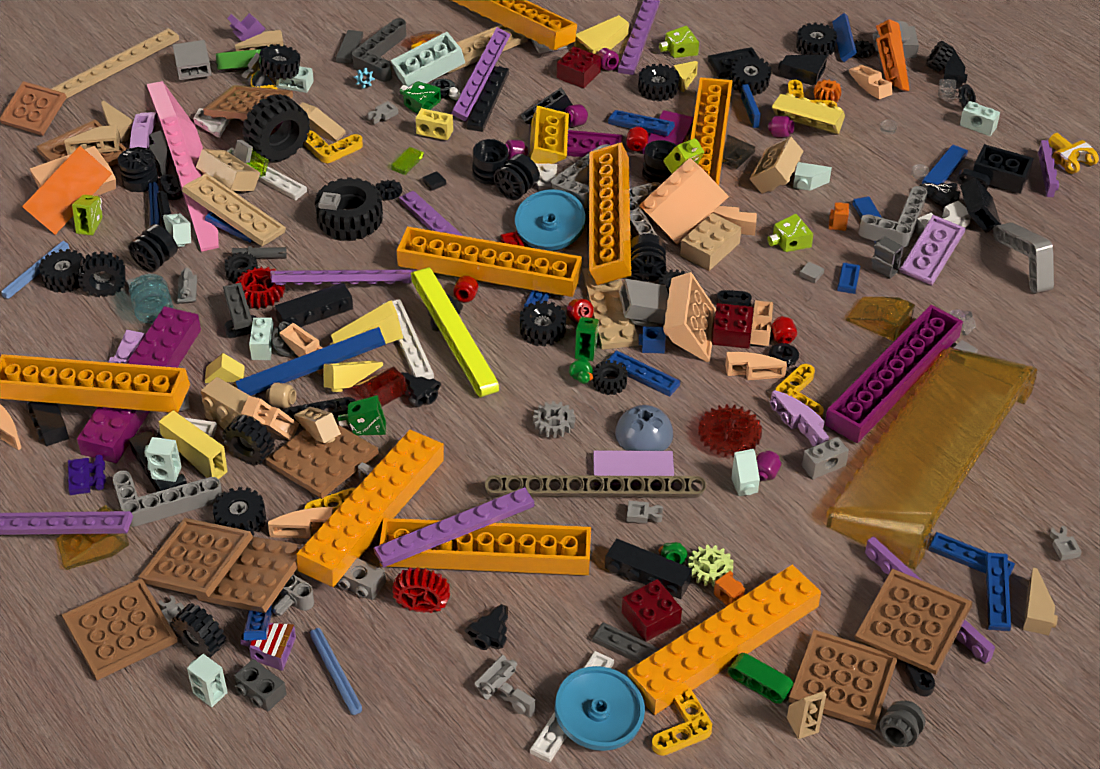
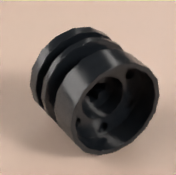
[472,139,508,185]
[642,140,680,184]
[118,147,159,193]
[494,154,540,200]
[128,224,178,272]
[631,234,666,282]

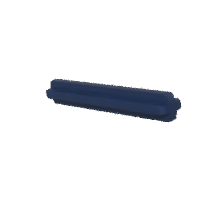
[148,182,160,226]

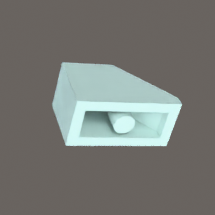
[793,162,832,191]
[163,213,191,247]
[731,449,760,496]

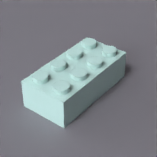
[391,32,465,87]

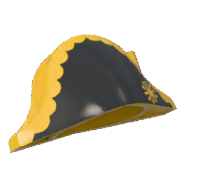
[251,68,278,89]

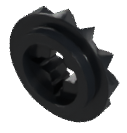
[854,40,875,58]
[430,79,456,97]
[958,84,976,108]
[376,179,402,200]
[769,343,799,368]

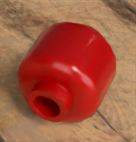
[626,127,649,152]
[453,276,479,303]
[567,299,594,323]
[771,316,797,344]

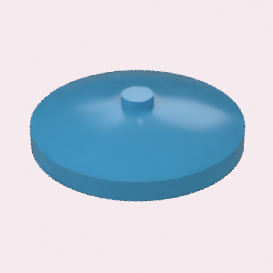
[515,189,586,251]
[555,666,645,751]

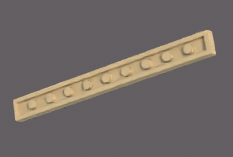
[51,28,179,100]

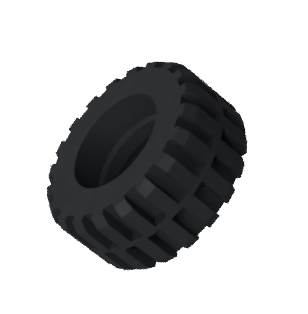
[243,94,310,162]
[315,177,383,241]

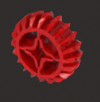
[236,266,285,309]
[392,567,450,613]

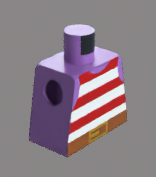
[241,623,296,671]

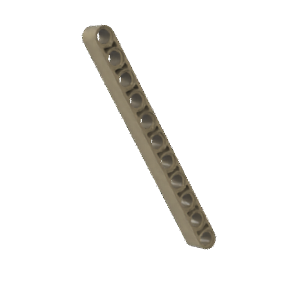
[485,475,706,498]

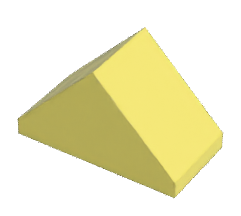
[674,61,698,92]
[205,353,245,383]

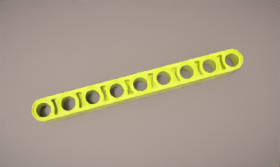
[411,267,499,397]

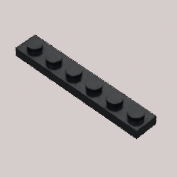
[467,66,509,132]

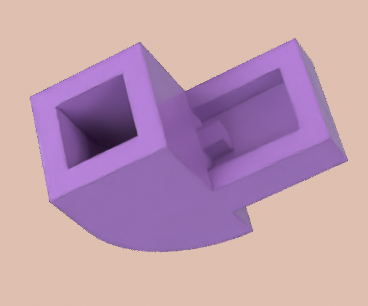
[227,13,266,41]

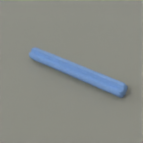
[1,241,69,299]
[310,628,362,715]

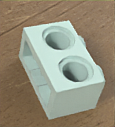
[275,66,314,93]
[249,318,274,360]
[144,437,182,482]
[187,654,228,707]

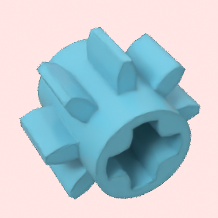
[353,68,375,89]

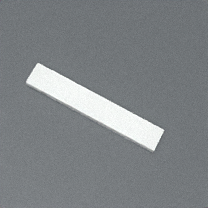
[227,147,307,201]
[383,299,434,379]
[530,651,614,763]

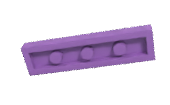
[1038,140,1059,197]

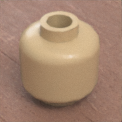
[266,382,296,409]

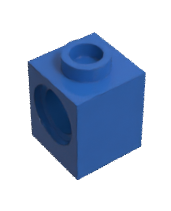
[639,326,666,354]

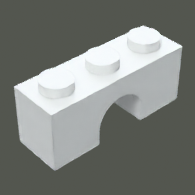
[915,201,971,236]

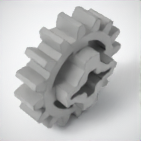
[533,401,575,438]

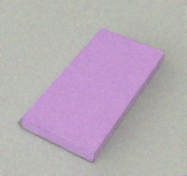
[900,215,965,286]
[593,451,674,486]

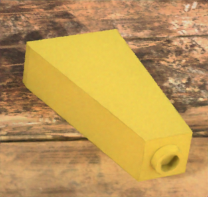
[574,15,629,55]
[330,300,403,345]
[159,410,228,479]

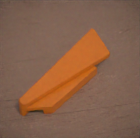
[876,19,910,92]

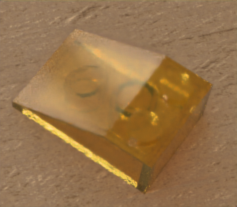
[846,297,915,341]
[56,505,129,570]

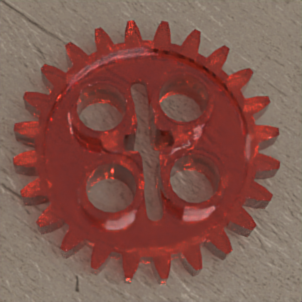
[698,404,762,458]

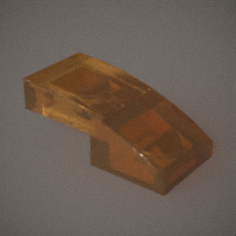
[410,31,443,44]

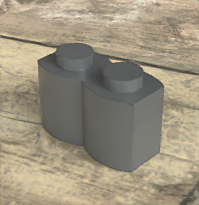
[871,236,903,279]

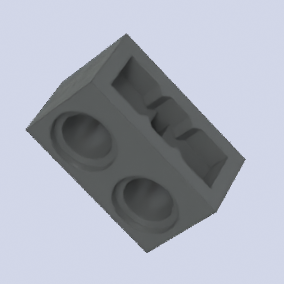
[234,659,287,712]

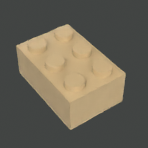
[750,137,803,194]
[196,149,261,193]
[680,213,742,271]
[201,377,250,429]

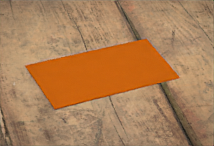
[22,146,112,235]

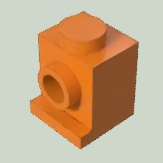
[829,202,849,231]
[714,571,745,606]

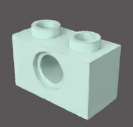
[960,101,1000,136]

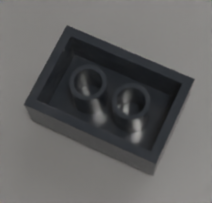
[973,144,1034,194]

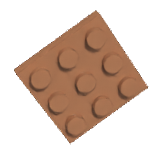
[0,81,67,136]

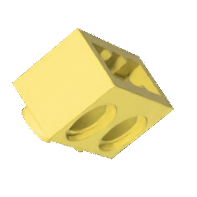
[415,108,453,140]

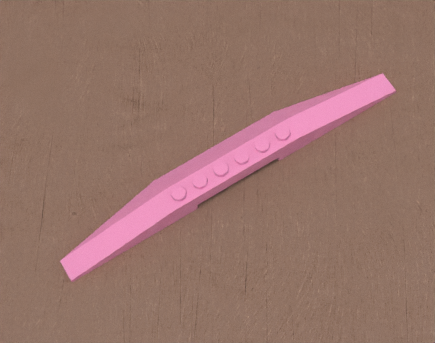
[147,81,219,252]

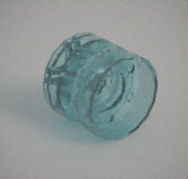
[129,274,173,323]

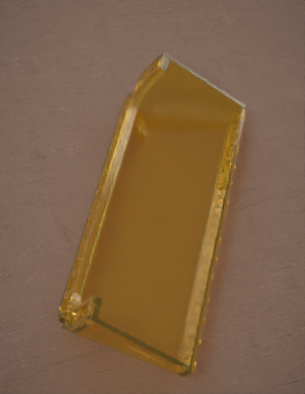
[826,347,1038,570]

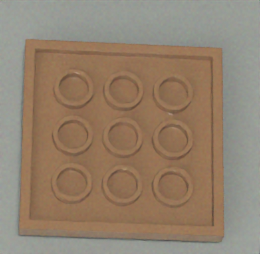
[203,85,293,121]
[36,119,127,167]
[266,424,379,499]
[138,518,253,598]
[196,537,304,613]
[855,569,972,675]
[62,578,178,680]
[788,630,898,730]

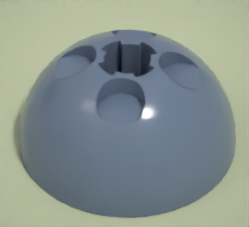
[615,405,673,451]

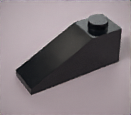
[942,46,968,89]
[521,87,573,124]

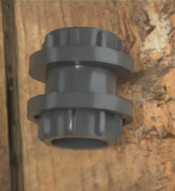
[880,701,926,747]

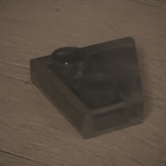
[723,134,755,169]

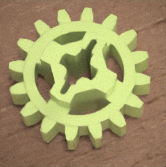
[688,545,734,587]

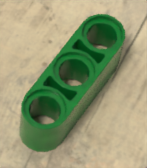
[728,653,794,704]

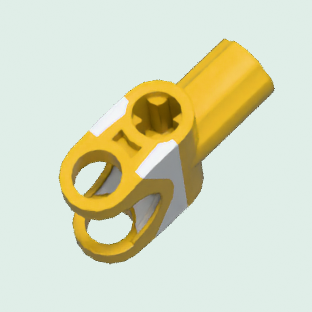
[1048,133,1099,174]

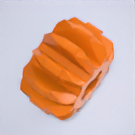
[813,79,842,102]

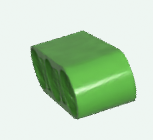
[216,49,261,70]

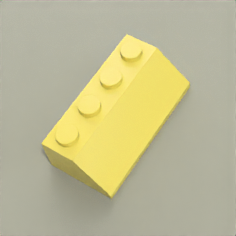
[772,93,845,134]

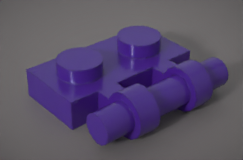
[68,455,106,495]

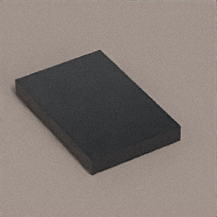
[708,47,760,78]

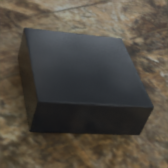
[423,171,446,191]

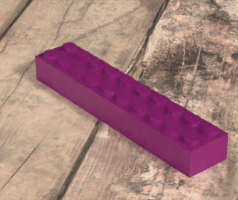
[825,305,963,444]
[77,306,201,464]

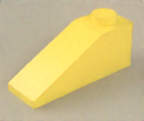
[324,360,383,392]

